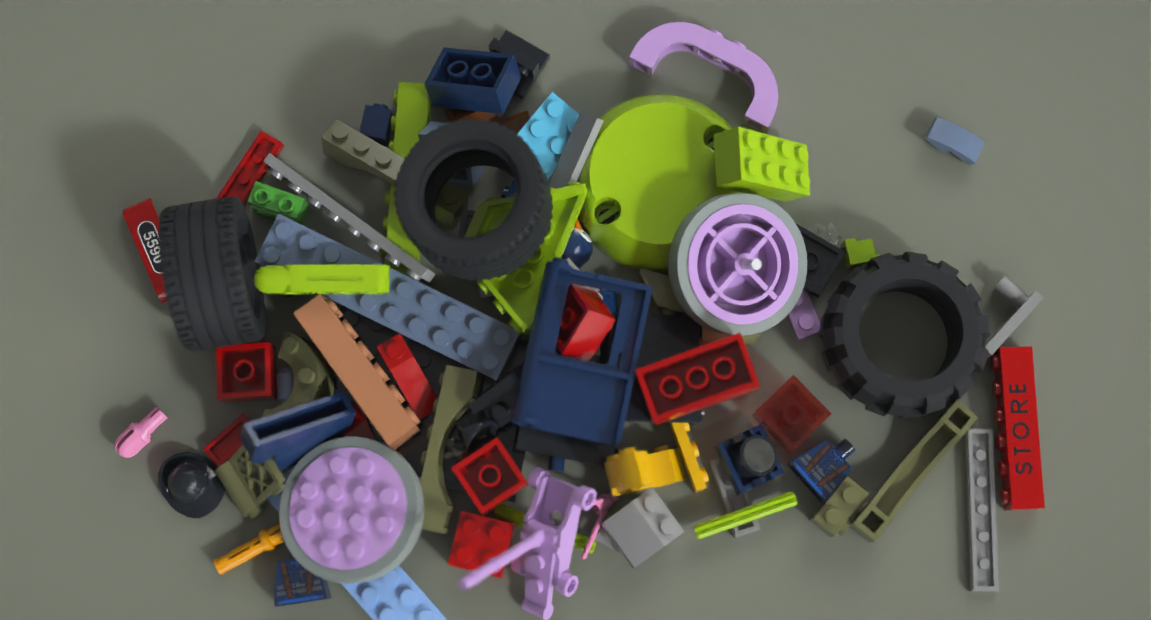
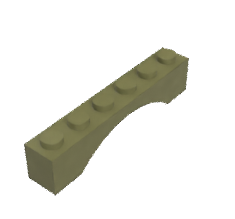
[321,119,469,230]
[418,365,483,534]
[850,400,978,542]

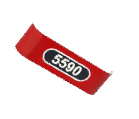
[122,197,167,303]

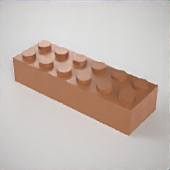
[293,294,421,450]

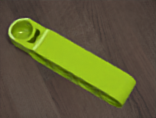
[253,264,390,295]

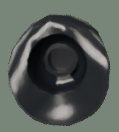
[158,452,226,518]

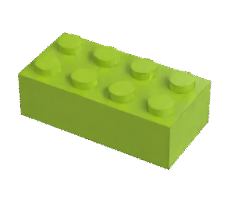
[714,127,810,202]

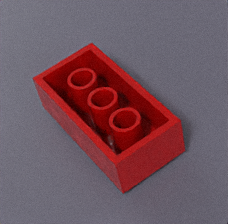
[635,332,760,425]

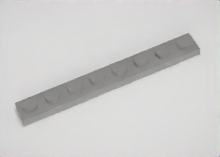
[263,153,436,283]

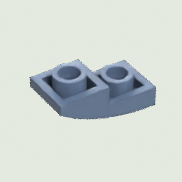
[925,117,985,165]

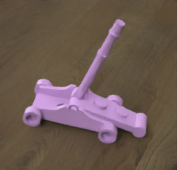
[458,467,596,620]

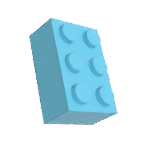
[517,92,579,180]

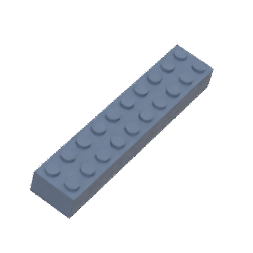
[254,214,522,381]

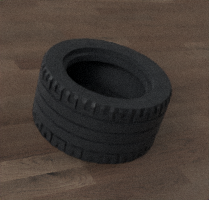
[394,119,553,281]
[158,196,266,352]

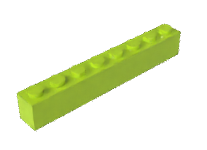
[381,82,431,281]

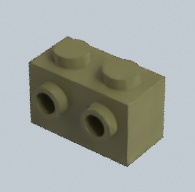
[809,476,869,537]

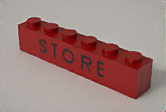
[990,346,1045,511]

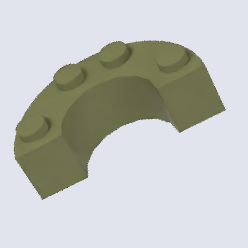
[262,331,335,418]

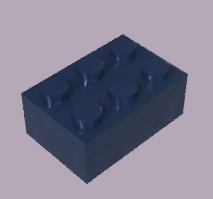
[424,47,521,114]

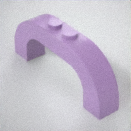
[628,22,778,134]

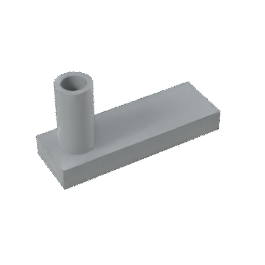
[985,276,1044,358]

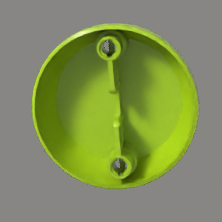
[577,94,743,274]

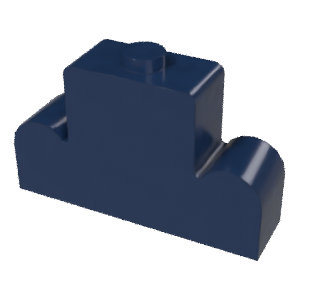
[240,391,356,470]

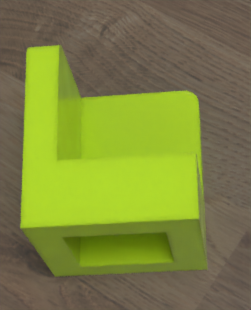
[840,238,880,270]

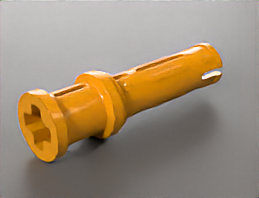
[213,523,284,575]

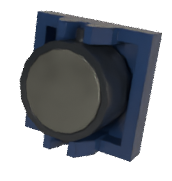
[714,424,785,495]

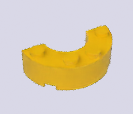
[604,445,687,496]

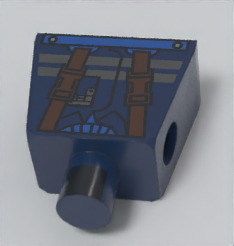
[787,438,855,503]
[274,551,331,606]

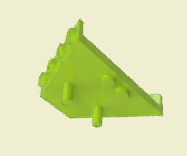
[465,182,588,338]

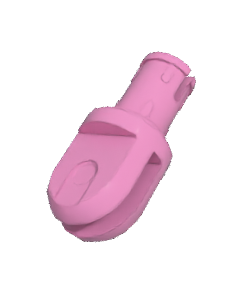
[114,406,167,458]

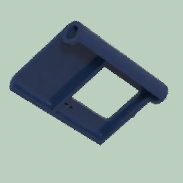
[511,258,653,446]

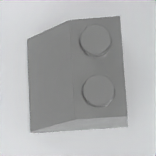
[601,487,684,569]

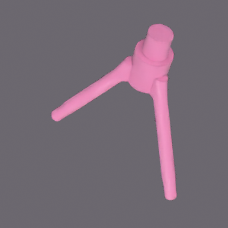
[581,492,620,559]

